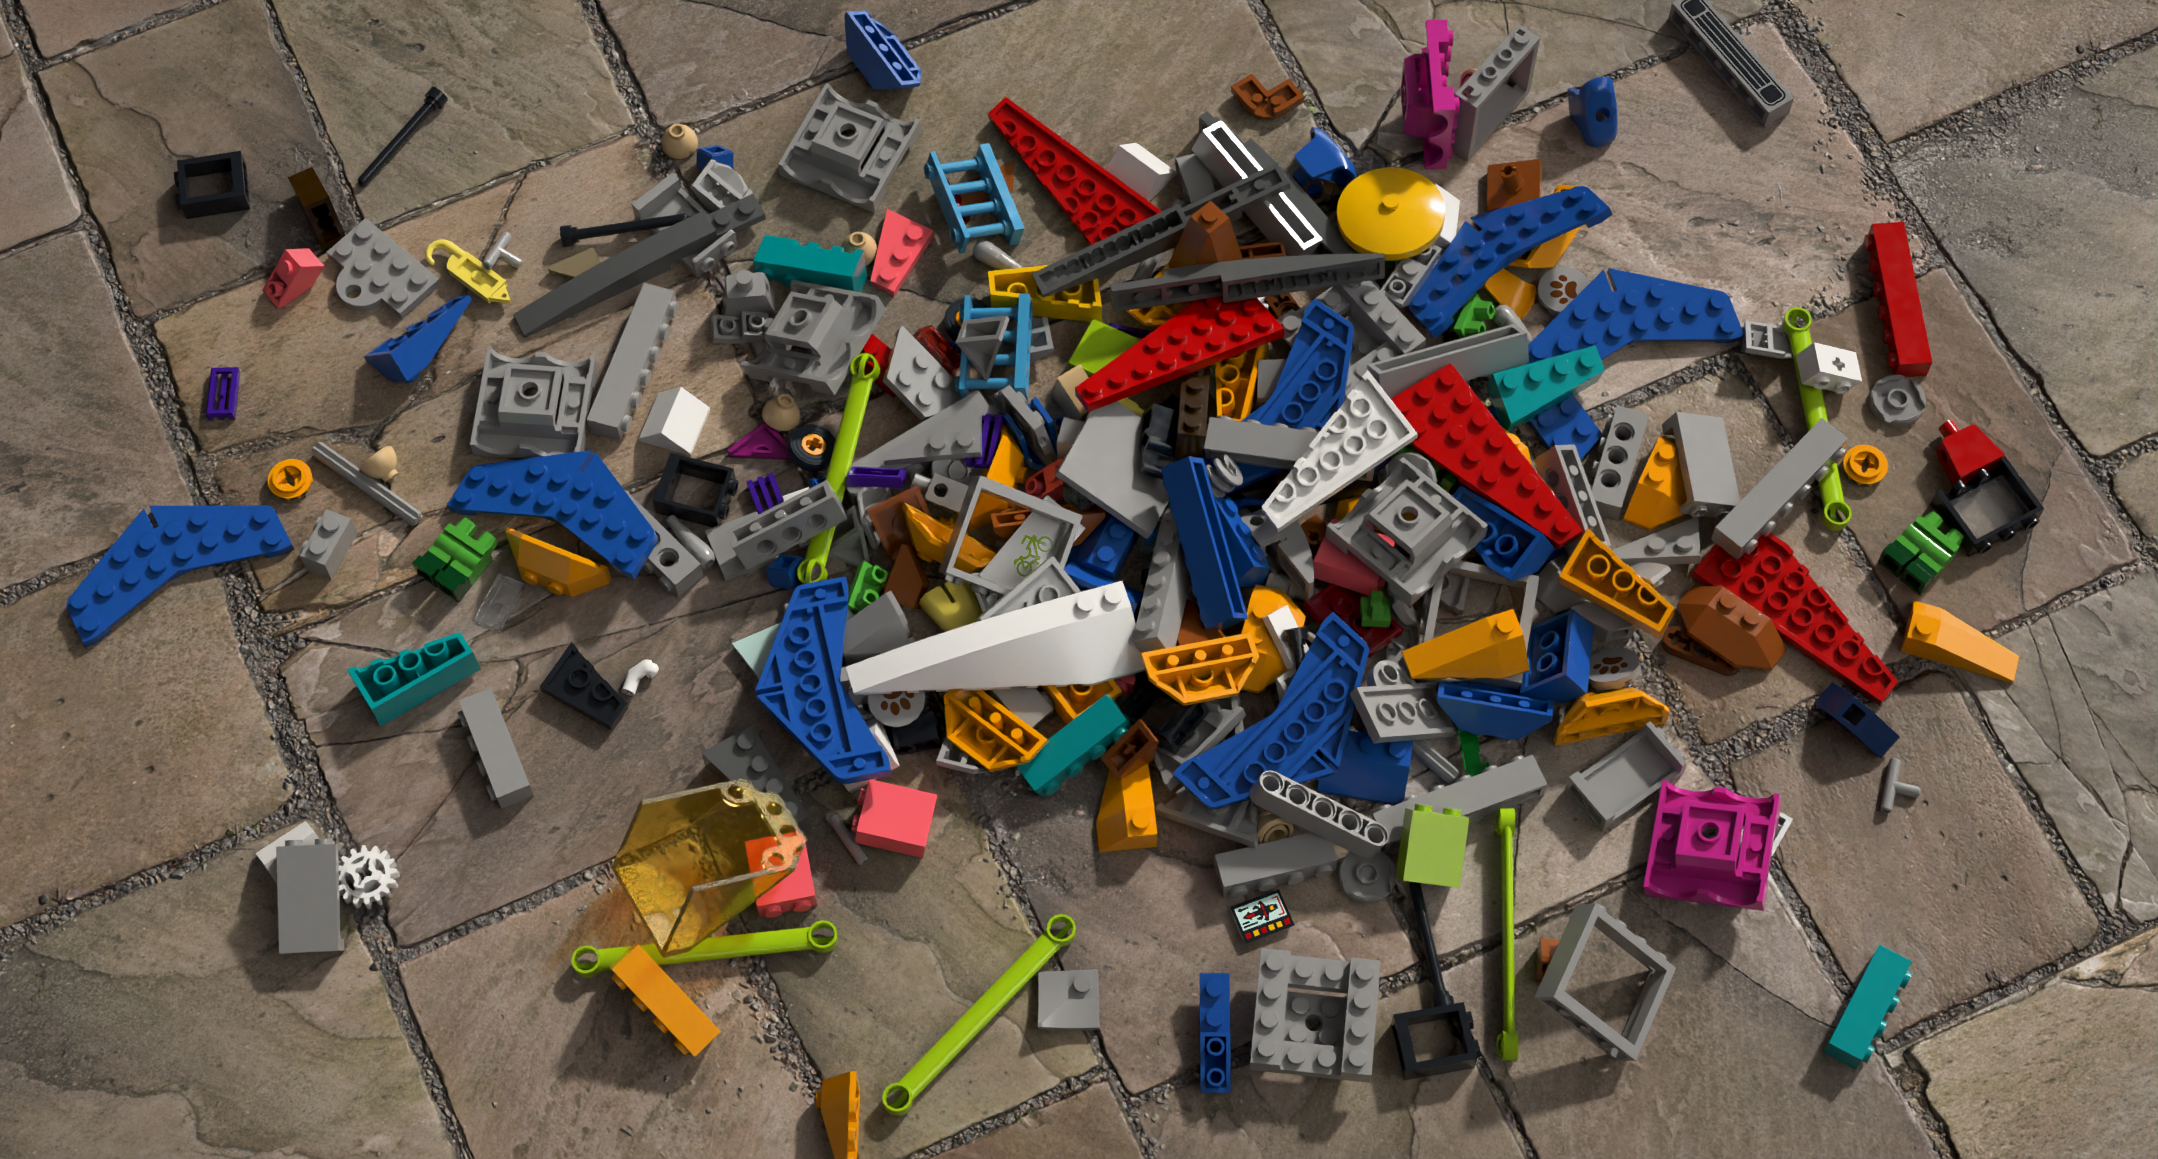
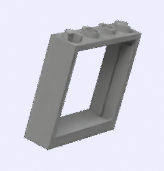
[1452,24,1540,161]
[938,475,1082,600]
[1416,561,1539,690]
[1534,902,1676,1061]

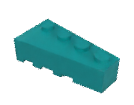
[753,235,867,293]
[1487,345,1605,432]
[347,632,481,727]

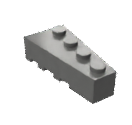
[702,725,812,835]

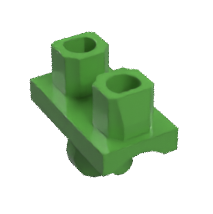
[1450,292,1495,338]
[848,561,888,612]

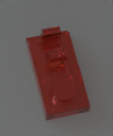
[913,325,961,375]

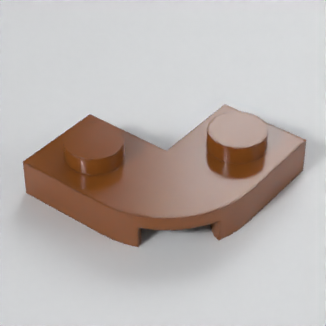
[1231,74,1305,119]

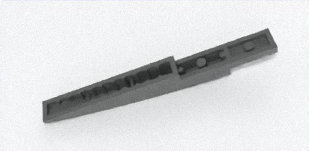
[1198,111,1380,290]
[1032,162,1290,297]
[513,194,766,338]
[1110,254,1385,313]

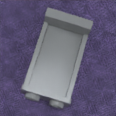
[632,173,738,278]
[1662,412,1740,520]
[1566,721,1687,832]
[276,838,345,954]

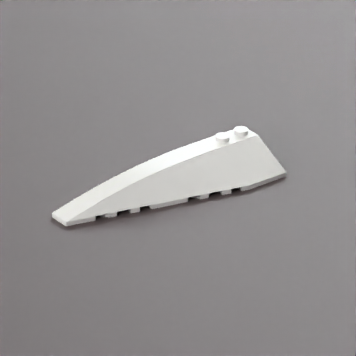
[845,581,1145,695]

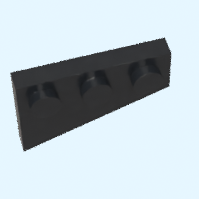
[540,642,628,731]

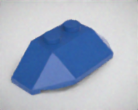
[844,10,922,90]
[1436,681,1554,740]

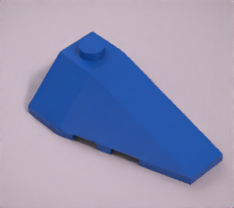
[364,295,472,383]
[1452,485,1555,582]

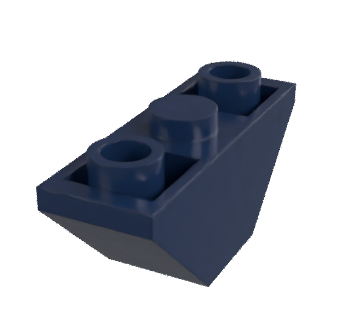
[1814,682,1900,759]

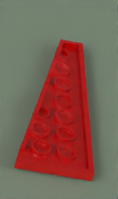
[988,96,1162,245]

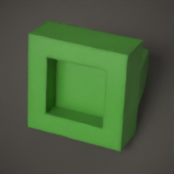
[1359,591,1391,627]

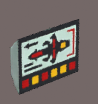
[1230,889,1295,943]

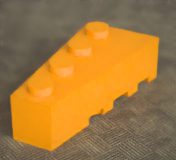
[1215,343,1269,421]

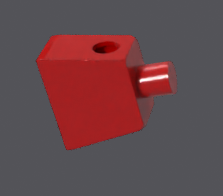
[1936,420,2005,487]

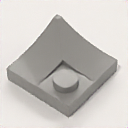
[1038,969,1100,1031]

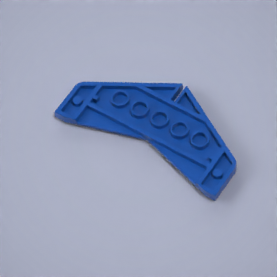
[1409,186,1613,338]
[1527,268,1744,364]
[1203,298,1354,495]
[447,450,658,580]
[66,505,294,648]
[755,576,891,784]
[1172,612,1369,810]

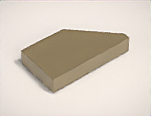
[547,247,601,280]

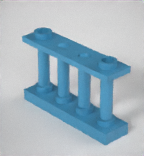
[924,143,1025,254]
[955,294,1033,402]

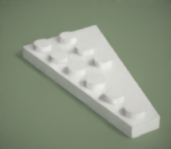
[1261,370,1418,532]

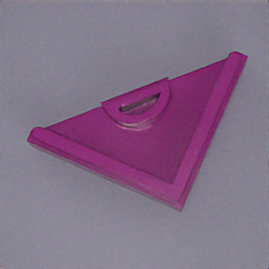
[727,421,791,460]

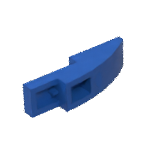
[1199,973,1231,1093]

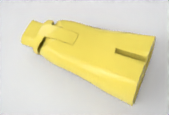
[919,581,983,632]

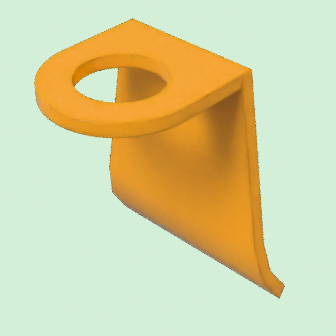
[1479,268,1537,320]

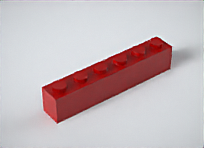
[1864,222,1932,377]

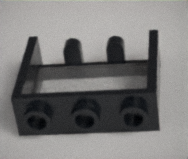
[1930,456,2044,557]

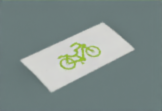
[979,495,1085,589]

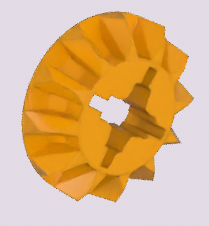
[1843,445,1888,487]
[268,459,313,501]

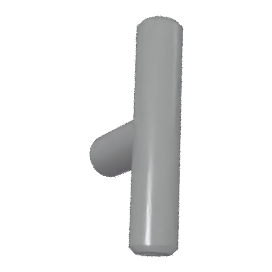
[482,232,522,270]
[1880,758,1921,814]
[828,814,868,865]

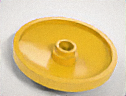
[1337,167,1445,261]

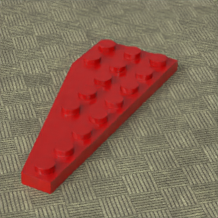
[1075,296,1284,412]
[1391,363,1583,550]
[1691,533,1898,706]

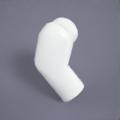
[621,659,659,696]

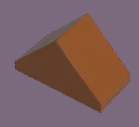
[1101,719,1159,780]

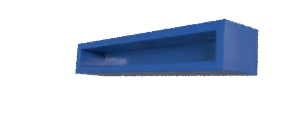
[1161,456,1248,630]

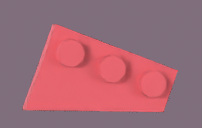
[870,209,934,297]

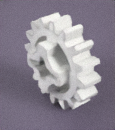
[339,845,400,909]

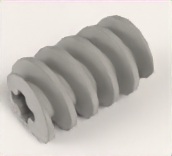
[1205,454,1243,498]

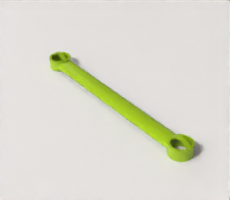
[1782,307,1852,531]
[797,353,880,584]
[1493,808,1519,1062]
[882,914,1076,1116]
[571,920,838,978]

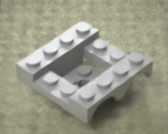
[778,83,921,213]
[740,280,886,395]
[1277,281,1426,402]
[470,348,598,459]
[1325,457,1488,607]
[1249,948,1381,1083]

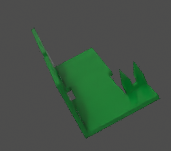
[1457,727,1489,777]

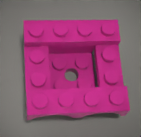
[1400,19,1460,169]
[1643,780,1781,911]

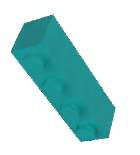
[1017,694,1133,797]
[1823,944,1912,1070]

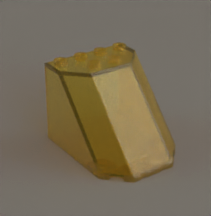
[611,778,807,958]

